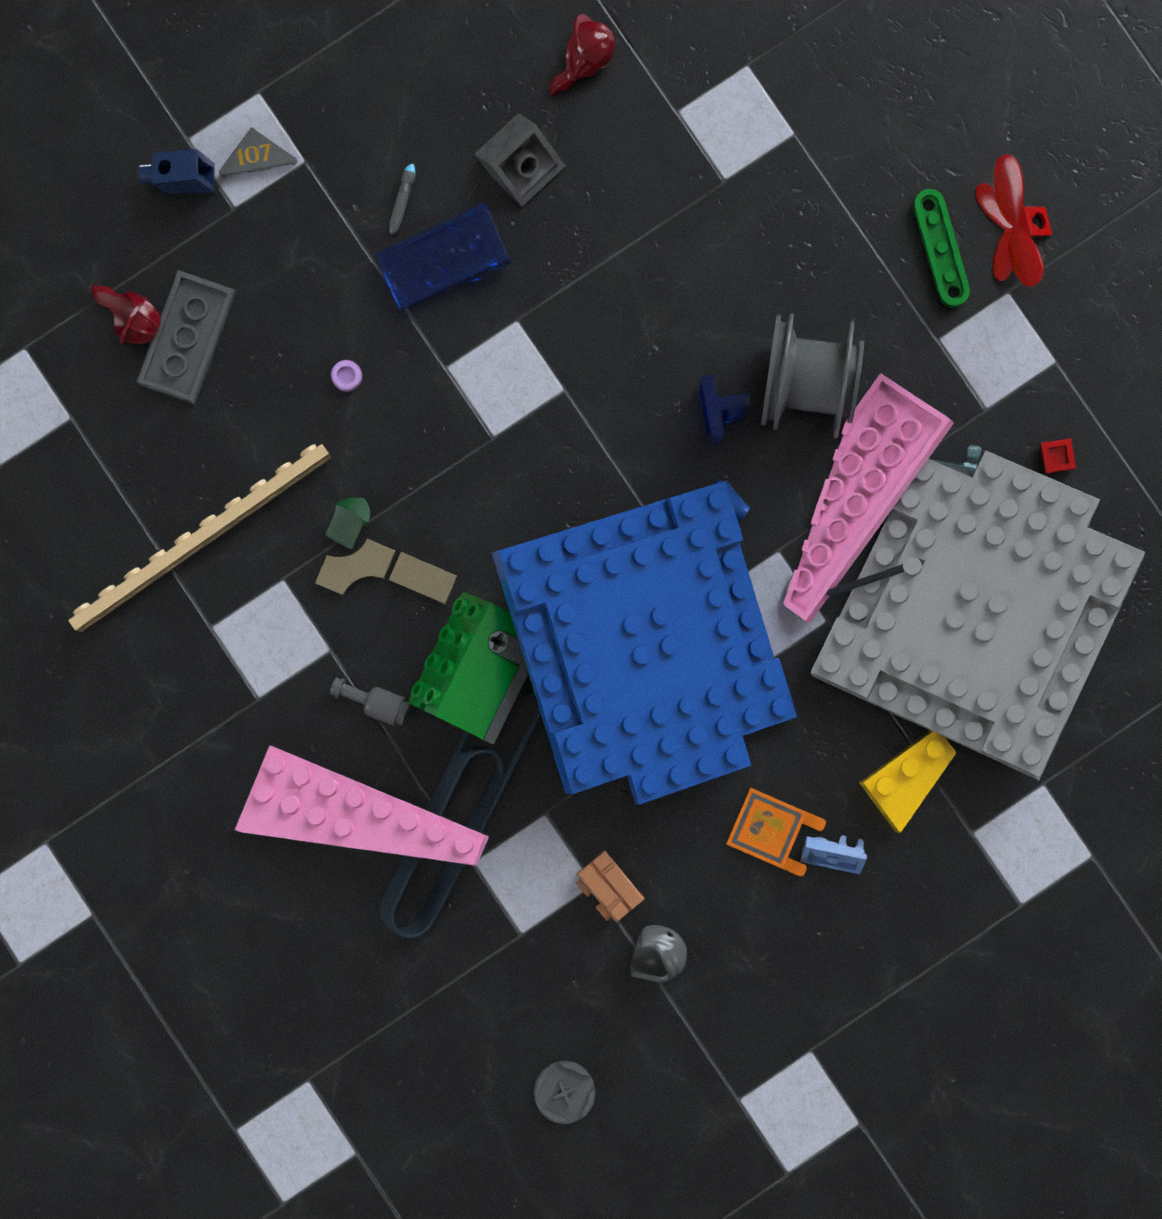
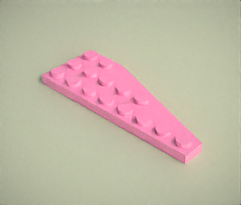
[783,373,954,623]

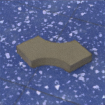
[315,539,396,595]

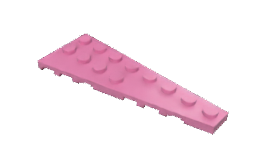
[235,746,489,866]

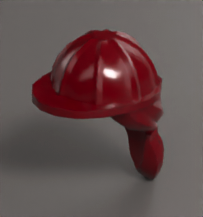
[549,14,616,96]
[91,284,161,346]

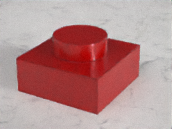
[1039,438,1076,474]

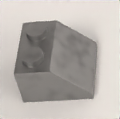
[475,113,565,207]

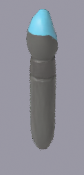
[388,164,415,235]

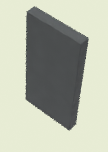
[136,270,236,405]

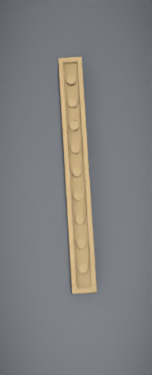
[68,444,332,632]

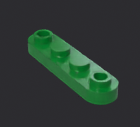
[913,189,970,308]

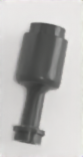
[330,677,412,726]

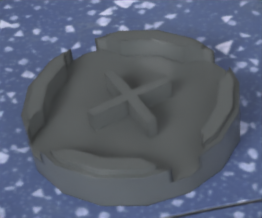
[534,1060,596,1124]

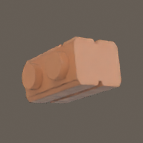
[576,850,645,922]

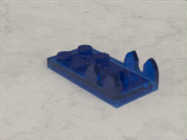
[375,203,511,311]

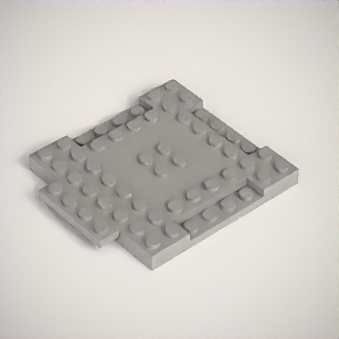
[811,451,1145,780]

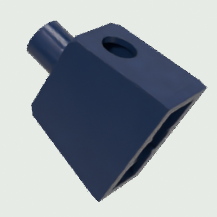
[139,149,215,193]

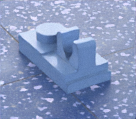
[800,835,867,875]

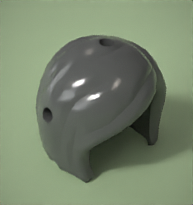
[630,925,687,982]

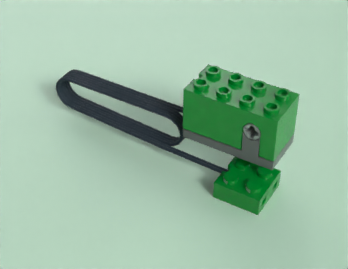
[380,592,541,939]

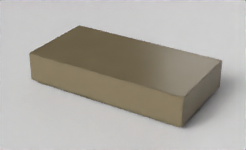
[389,552,458,604]

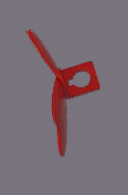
[975,154,1052,287]

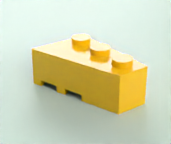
[859,731,956,833]

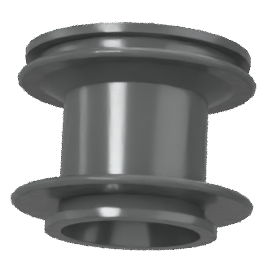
[761,313,864,439]

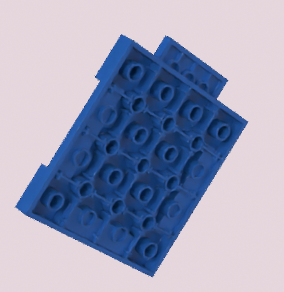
[492,481,797,804]

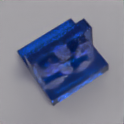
[698,374,750,445]

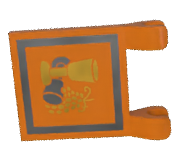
[726,788,826,876]

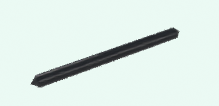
[826,558,925,597]

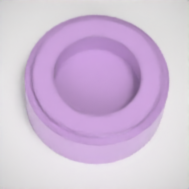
[331,360,362,392]

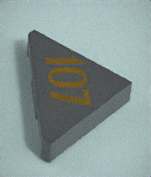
[219,127,298,177]

